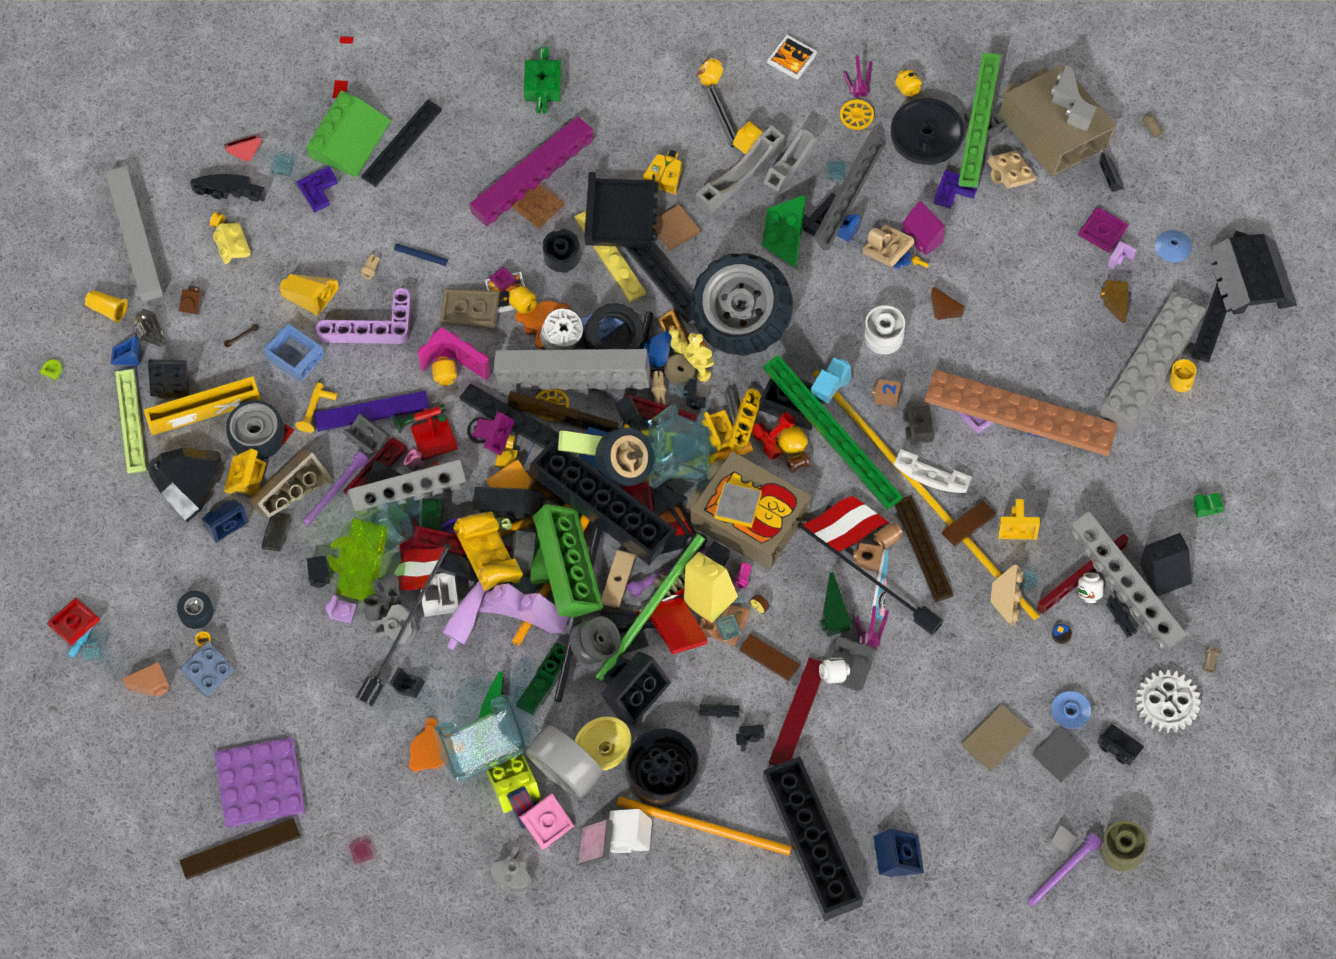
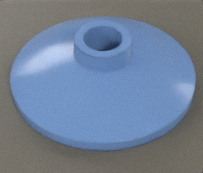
[1155,230,1192,263]
[1051,691,1091,729]

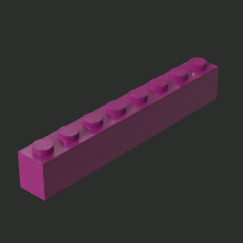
[469,116,594,227]

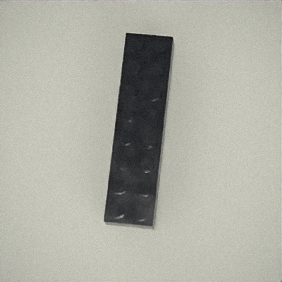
[528,438,676,566]
[763,757,863,921]

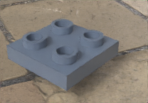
[179,641,235,697]

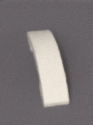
[894,449,972,493]

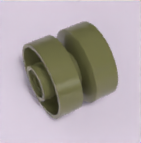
[1101,821,1147,872]

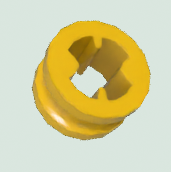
[210,211,226,229]

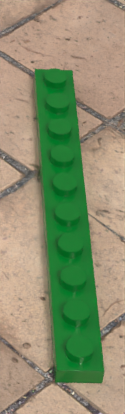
[763,355,903,511]

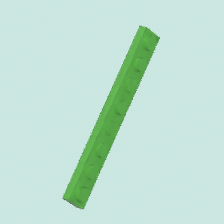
[959,53,1001,188]

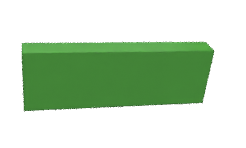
[531,534,550,585]

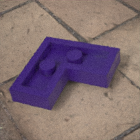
[297,166,338,213]
[933,170,980,209]

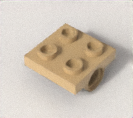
[987,151,1037,189]
[862,225,915,268]

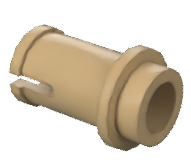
[361,255,380,279]

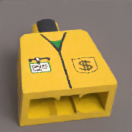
[643,150,682,194]

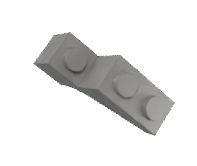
[1051,65,1097,131]
[763,127,819,192]

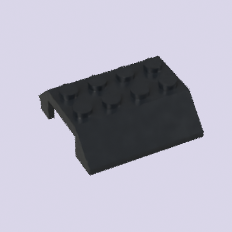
[1207,234,1297,315]

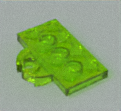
[328,518,389,602]

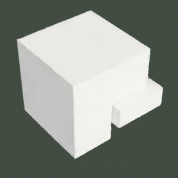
[421,573,458,617]
[609,809,652,853]

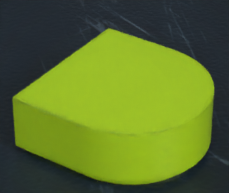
[39,359,62,381]

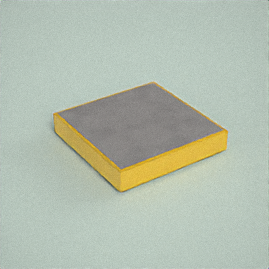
[714,482,762,528]

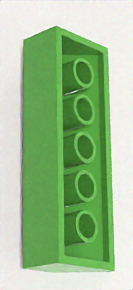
[533,504,603,617]

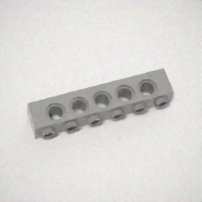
[347,460,466,516]

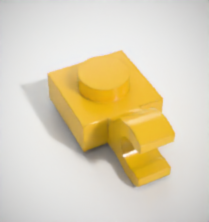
[495,435,518,468]

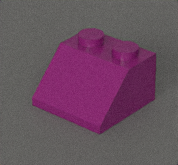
[902,201,945,255]

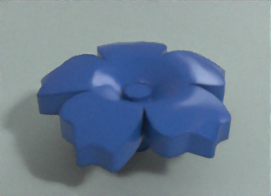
[894,251,912,269]

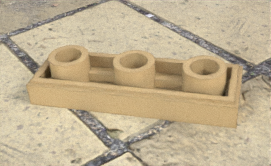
[601,550,636,609]

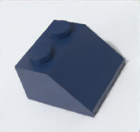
[202,499,249,543]
[873,829,924,877]

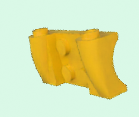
[454,511,523,591]

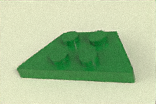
[762,195,807,267]

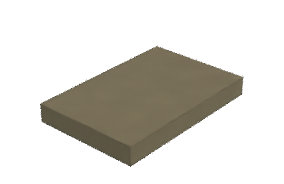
[439,289,500,328]
[961,704,1032,772]

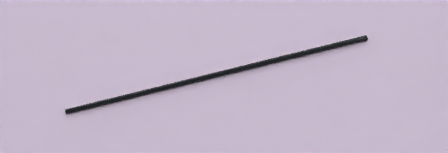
[554,311,653,702]

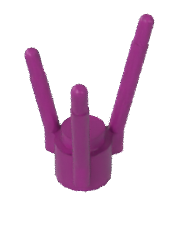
[843,55,872,97]
[856,606,889,650]

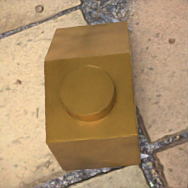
[1100,280,1128,323]

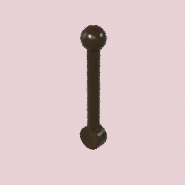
[224,324,259,347]

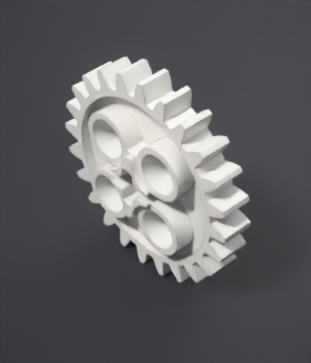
[1135,670,1201,733]

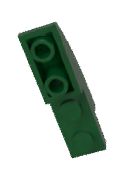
[516,642,566,715]

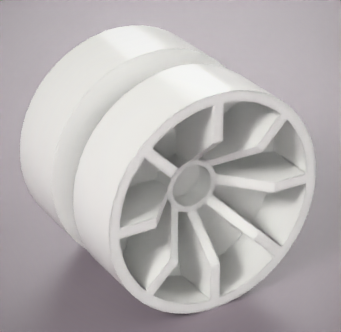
[864,305,905,354]

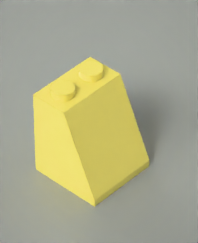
[684,552,738,623]

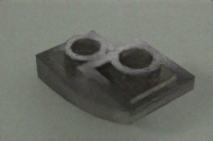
[262,513,291,552]

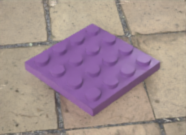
[214,737,305,828]

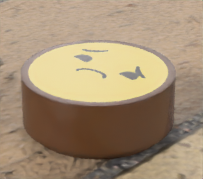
[750,594,769,614]

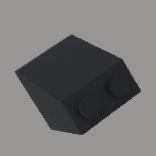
[1140,533,1192,597]

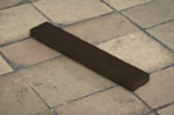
[508,391,619,432]
[894,495,953,603]
[179,818,301,880]

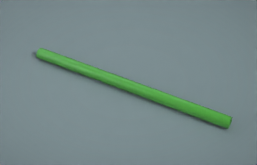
[595,534,705,682]

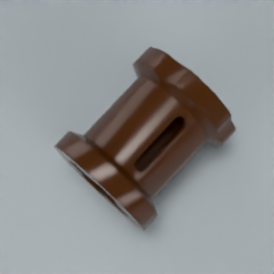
[786,451,810,473]

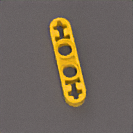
[729,388,761,451]

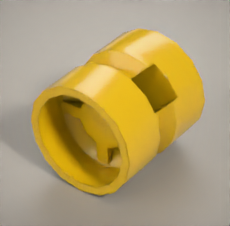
[1169,359,1197,392]

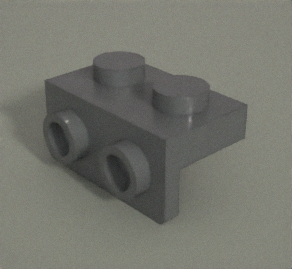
[343,414,390,455]

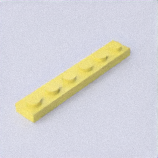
[574,211,646,303]

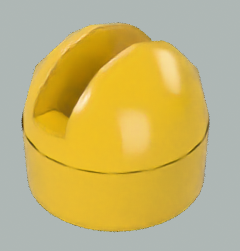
[195,631,211,647]

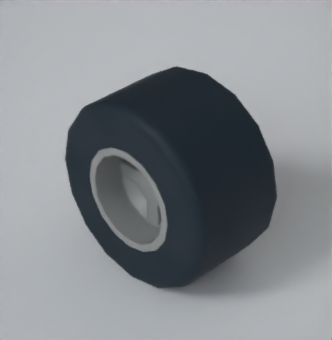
[177,591,214,629]

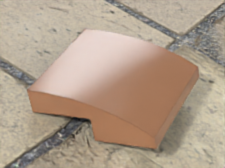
[699,605,750,646]

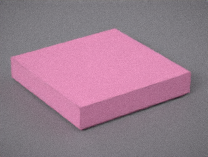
[519,793,574,850]

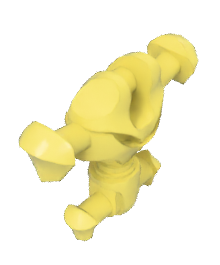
[669,329,714,382]

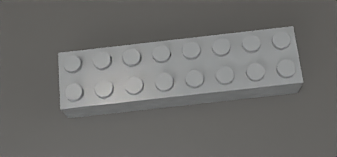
[1100,292,1206,434]
[494,349,651,390]

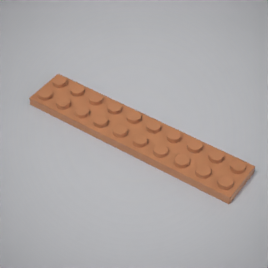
[924,369,1118,456]

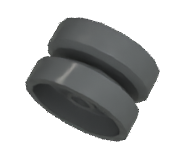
[570,616,620,665]

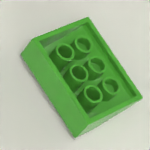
[307,90,391,178]

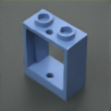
[264,324,324,382]

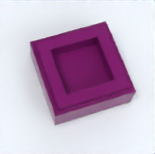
[490,266,516,293]

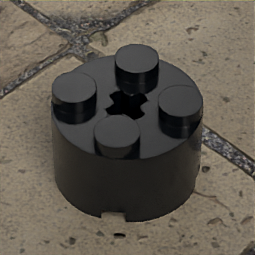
[543,229,581,273]

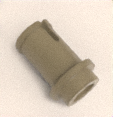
[1142,114,1164,138]
[1202,647,1220,673]

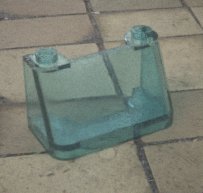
[434,694,525,781]

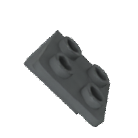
[832,637,875,692]

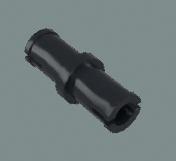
[1106,599,1137,638]
[699,703,739,718]

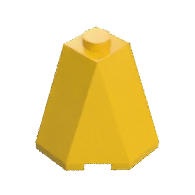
[280,274,339,316]

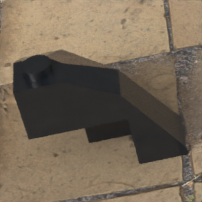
[147,447,223,522]

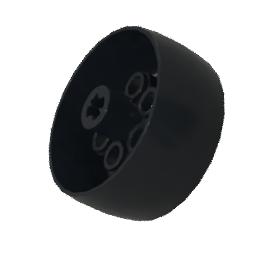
[625,728,701,808]

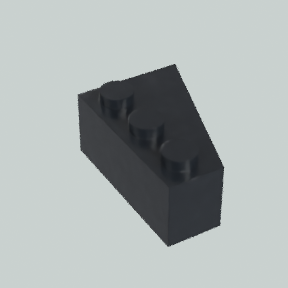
[473,487,544,517]

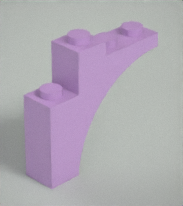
[478,583,569,633]

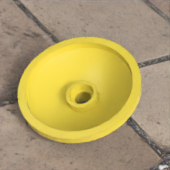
[575,717,632,771]

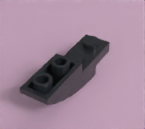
[190,174,266,202]

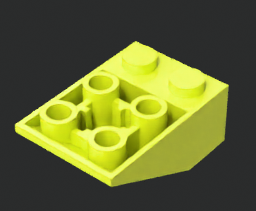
[482,746,541,813]

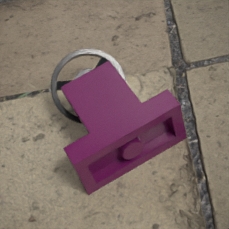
[467,412,515,455]

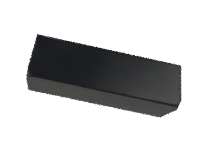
[1099,153,1124,192]

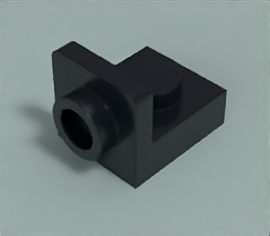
[736,725,764,751]

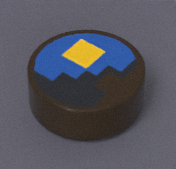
[1052,624,1072,644]

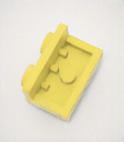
[213,223,251,264]

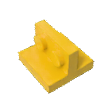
[223,448,266,497]
[998,499,1040,540]

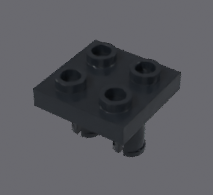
[148,359,189,397]

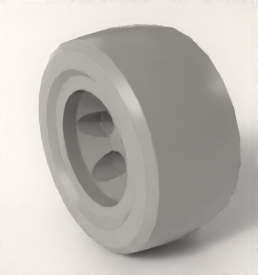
[526,725,603,798]

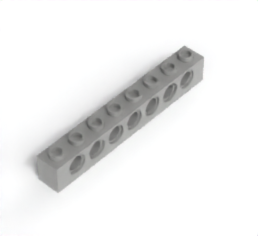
[1067,511,1187,652]

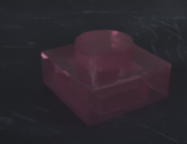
[349,839,374,865]

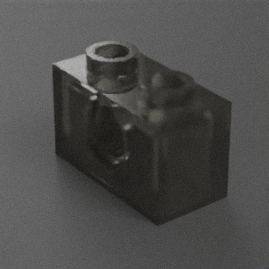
[902,401,934,444]

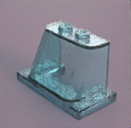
[649,405,710,488]

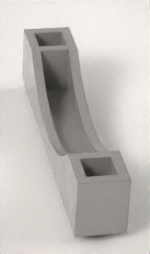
[696,125,785,216]

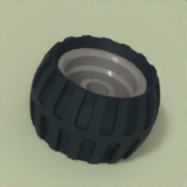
[691,253,793,356]

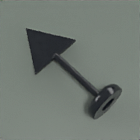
[655,483,708,552]

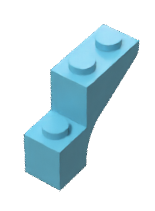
[811,358,852,404]

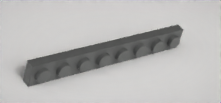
[813,131,886,251]

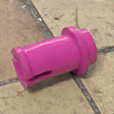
[733,563,752,589]

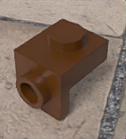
[179,286,205,315]

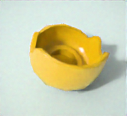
[777,426,808,456]

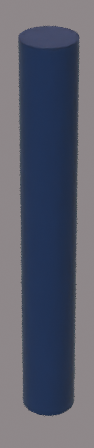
[394,243,449,266]

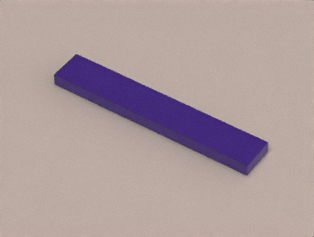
[314,391,429,432]

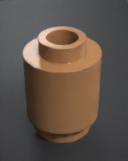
[873,522,903,549]

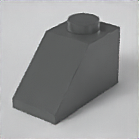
[511,530,536,577]

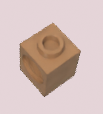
[853,543,883,571]

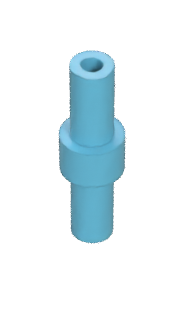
[68,626,94,658]

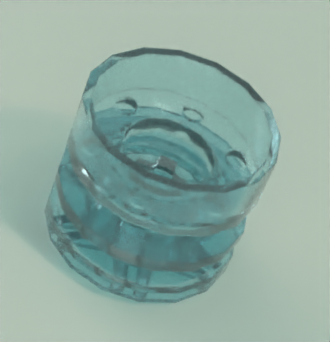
[362,503,414,554]

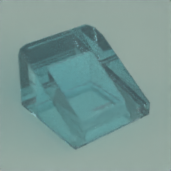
[715,614,741,641]

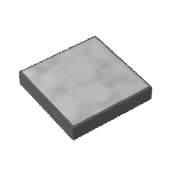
[578,819,613,866]

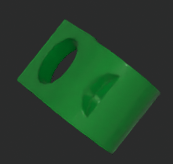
[1193,493,1225,518]

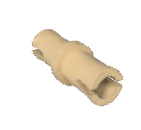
[651,371,666,405]

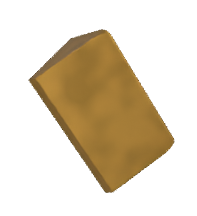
[658,309,690,350]

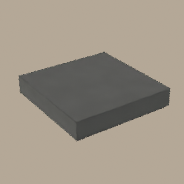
[1032,728,1089,782]

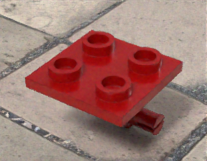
[410,406,458,460]

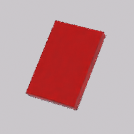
[650,597,708,655]

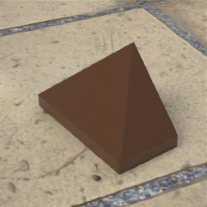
[931,287,965,320]

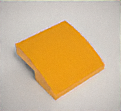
[486,459,531,490]

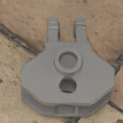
[371,604,417,645]
[490,846,531,895]

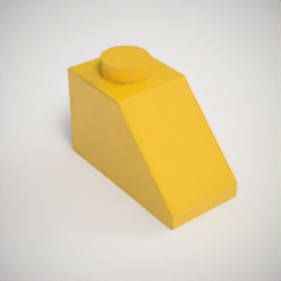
[732,121,765,155]

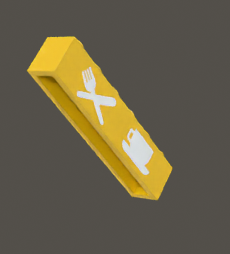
[144,376,261,436]

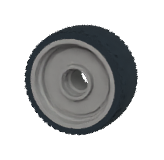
[226,400,285,460]

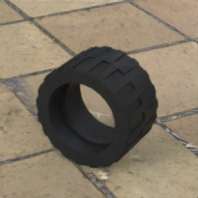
[583,303,644,350]

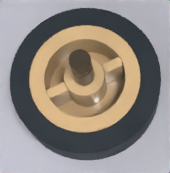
[595,428,654,487]

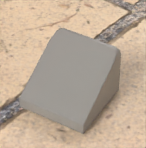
[1050,825,1077,855]

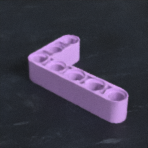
[316,288,411,344]

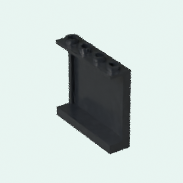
[584,172,659,248]

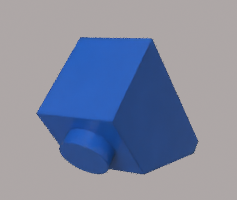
[639,329,672,368]

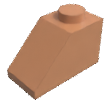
[122,662,170,696]

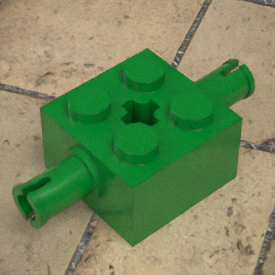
[524,46,562,114]

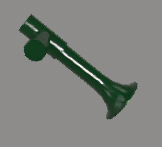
[392,403,447,434]

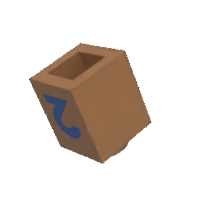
[872,379,901,407]

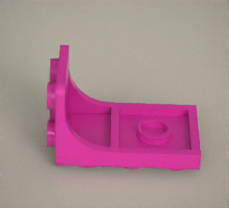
[418,327,491,380]

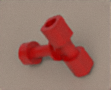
[751,412,795,460]

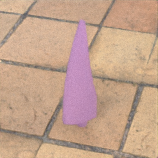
[442,581,485,650]

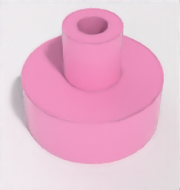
[404,449,424,469]

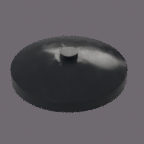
[890,98,964,165]

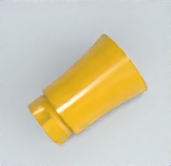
[85,290,128,323]

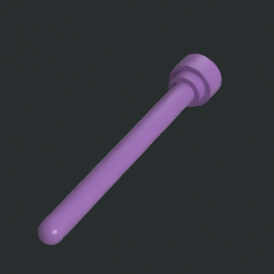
[303,451,369,525]
[627,547,709,598]
[1028,833,1102,906]

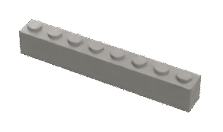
[104,166,163,302]

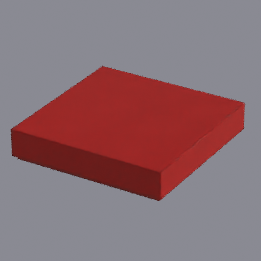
[47,598,100,646]

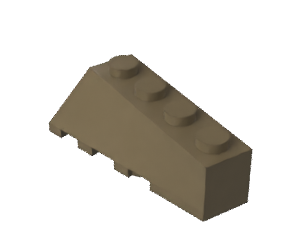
[248,449,334,518]

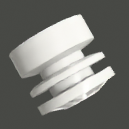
[540,309,583,350]

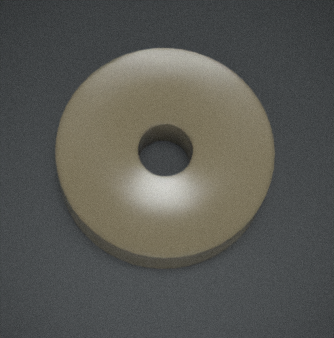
[664,354,695,385]

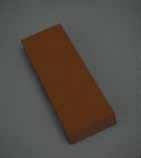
[942,501,996,547]
[740,634,800,682]

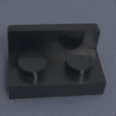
[1097,723,1144,766]

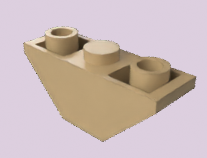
[991,565,1023,626]

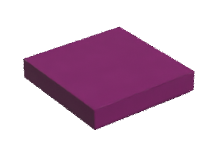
[1078,207,1129,253]

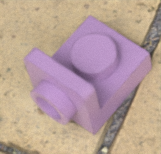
[1108,241,1136,269]
[326,595,357,624]

